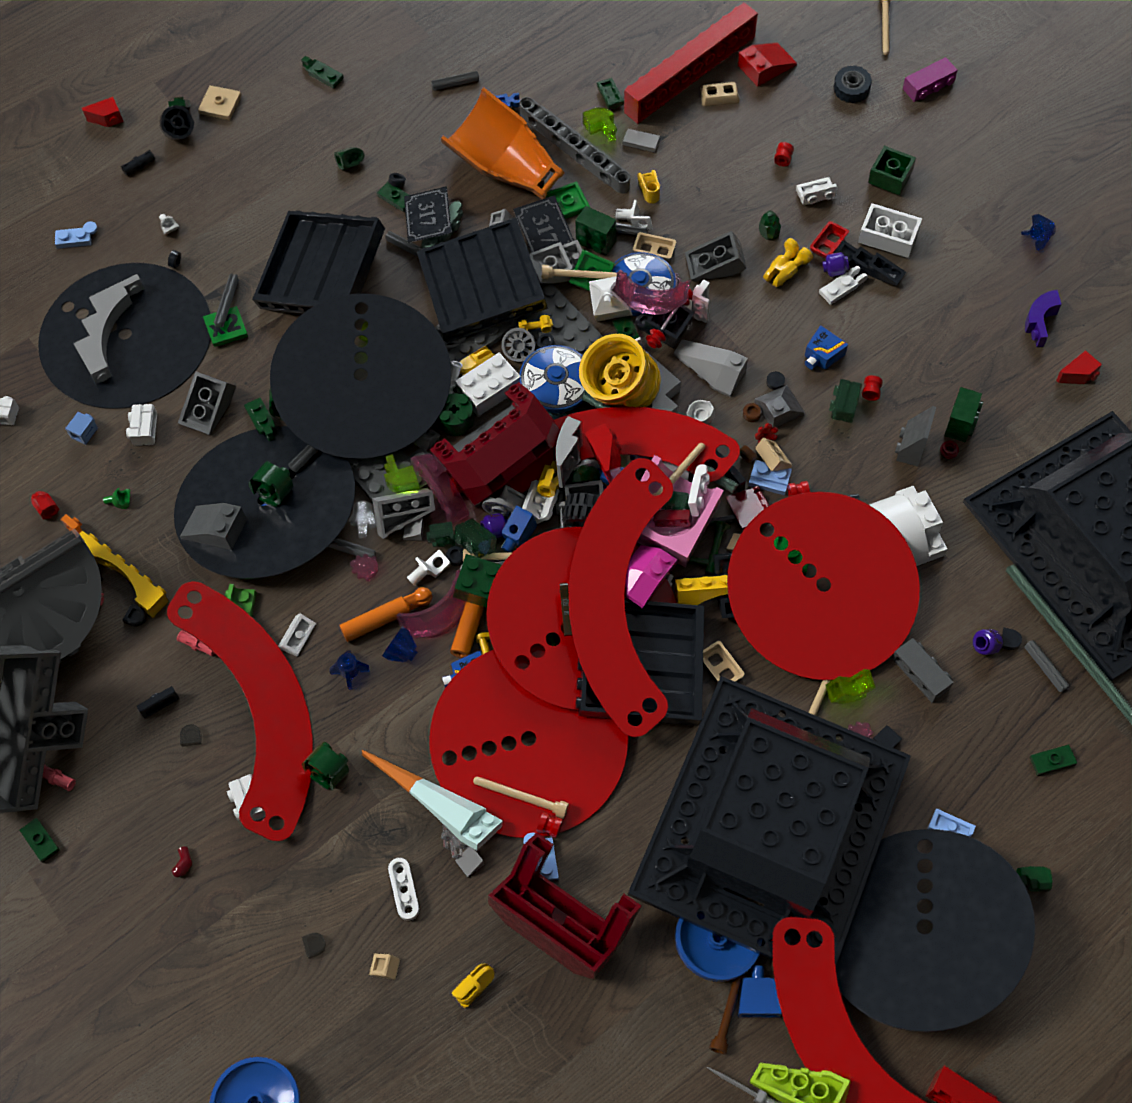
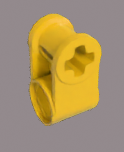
[637,170,660,203]

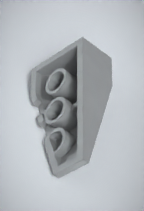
[674,339,748,397]

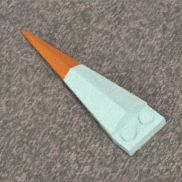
[362,750,502,850]

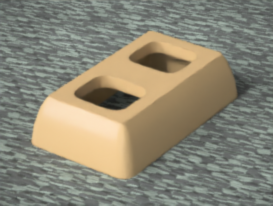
[700,82,740,106]
[633,232,676,261]
[703,641,744,682]

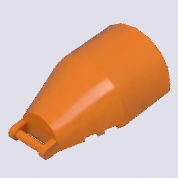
[441,87,565,199]

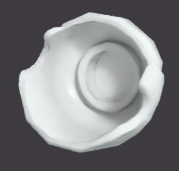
[686,400,715,424]

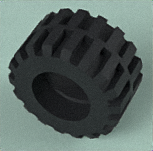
[562,493,599,527]

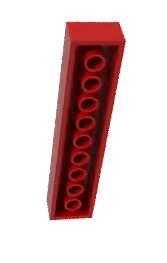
[624,3,758,124]

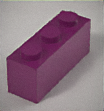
[903,57,958,102]

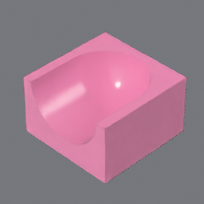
[637,455,724,567]

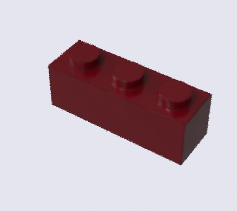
[653,510,692,527]

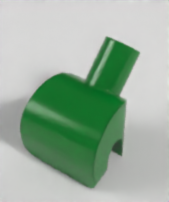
[103,488,130,509]

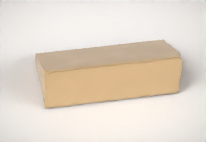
[756,438,792,471]

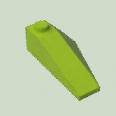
[750,1063,850,1103]

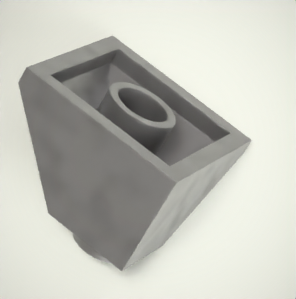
[754,385,805,427]

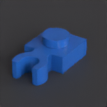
[496,93,520,108]

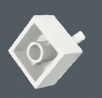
[589,275,632,322]

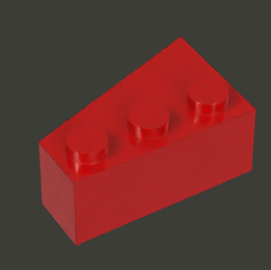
[925,1065,1000,1103]

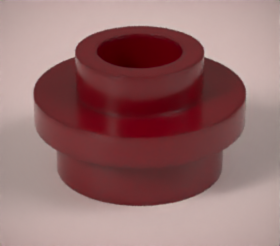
[940,441,959,459]

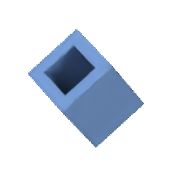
[65,412,98,445]

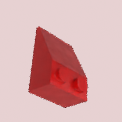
[738,42,797,87]
[585,423,622,484]

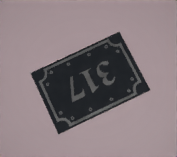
[404,186,452,243]
[513,195,574,253]

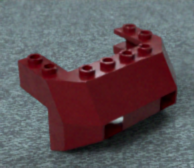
[430,382,560,506]
[488,832,641,979]

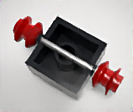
[643,287,695,349]

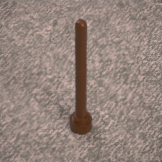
[709,975,743,1054]

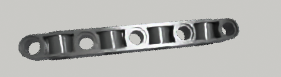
[519,97,631,194]

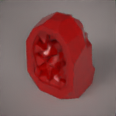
[31,491,60,520]

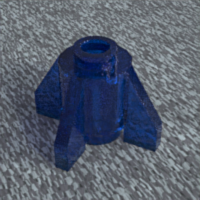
[1021,214,1056,250]
[382,626,418,663]
[329,650,370,690]

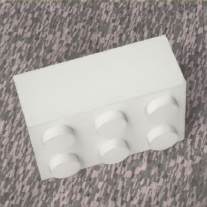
[858,203,922,258]
[455,353,521,417]

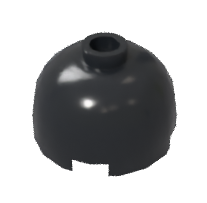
[159,105,194,140]

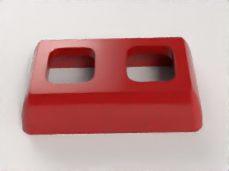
[810,221,849,259]

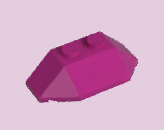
[625,545,679,608]

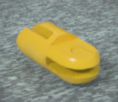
[460,346,495,375]
[452,963,495,1008]

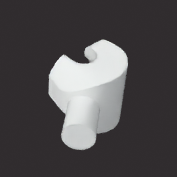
[159,214,180,235]

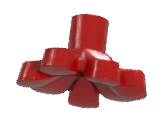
[755,423,778,443]

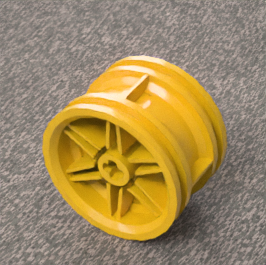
[579,334,661,407]

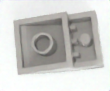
[530,240,582,283]
[556,416,583,488]

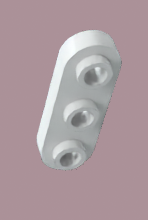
[388,858,419,921]

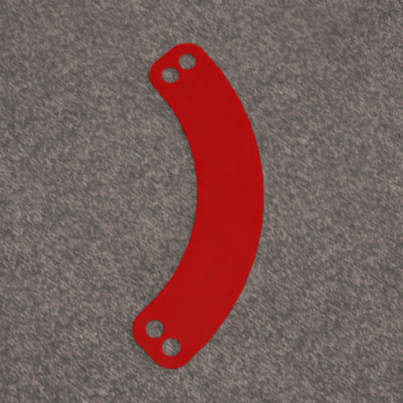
[481,406,740,503]
[568,458,673,737]
[167,581,313,841]
[773,917,927,1103]

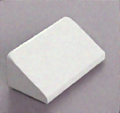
[278,613,316,656]

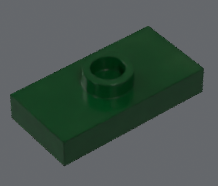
[597,78,624,110]
[168,97,191,108]
[377,182,409,212]
[613,316,639,339]
[1029,744,1077,776]
[19,817,60,863]

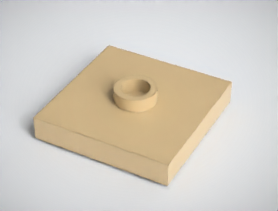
[198,85,242,120]

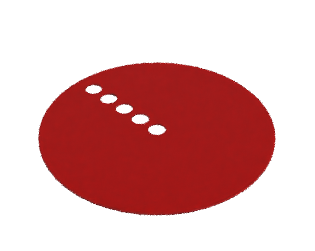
[727,492,920,680]
[486,527,676,710]
[429,644,628,838]

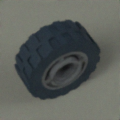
[834,65,872,103]

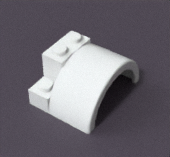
[869,486,947,566]

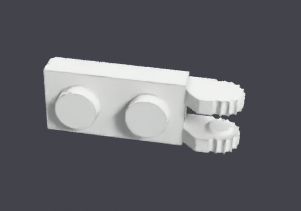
[819,266,868,305]
[688,464,710,516]

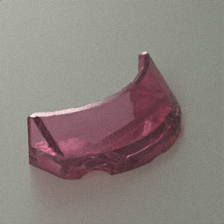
[615,270,691,315]
[411,453,470,525]
[396,570,466,639]

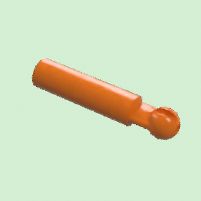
[339,587,433,642]
[450,601,484,658]

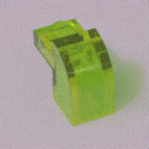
[583,107,617,142]
[384,454,420,493]
[825,669,875,704]

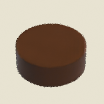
[743,403,762,422]
[740,445,757,463]

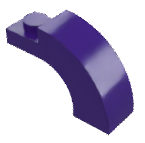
[1025,290,1062,347]

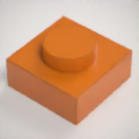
[61,514,82,533]

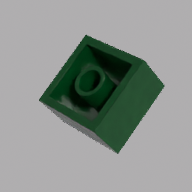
[868,145,916,195]
[575,206,616,255]
[944,387,984,442]
[453,554,502,608]

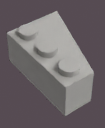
[372,488,435,539]

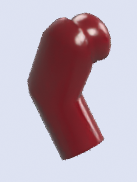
[172,846,192,878]

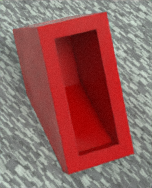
[82,97,124,127]
[1056,350,1102,384]

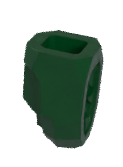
[334,147,365,169]
[759,210,781,241]
[570,465,600,484]
[1016,866,1052,892]

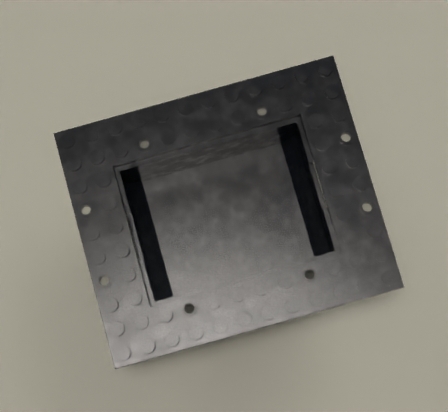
[963,411,1132,681]
[627,676,911,966]

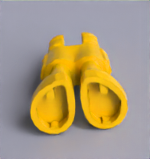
[763,238,813,287]

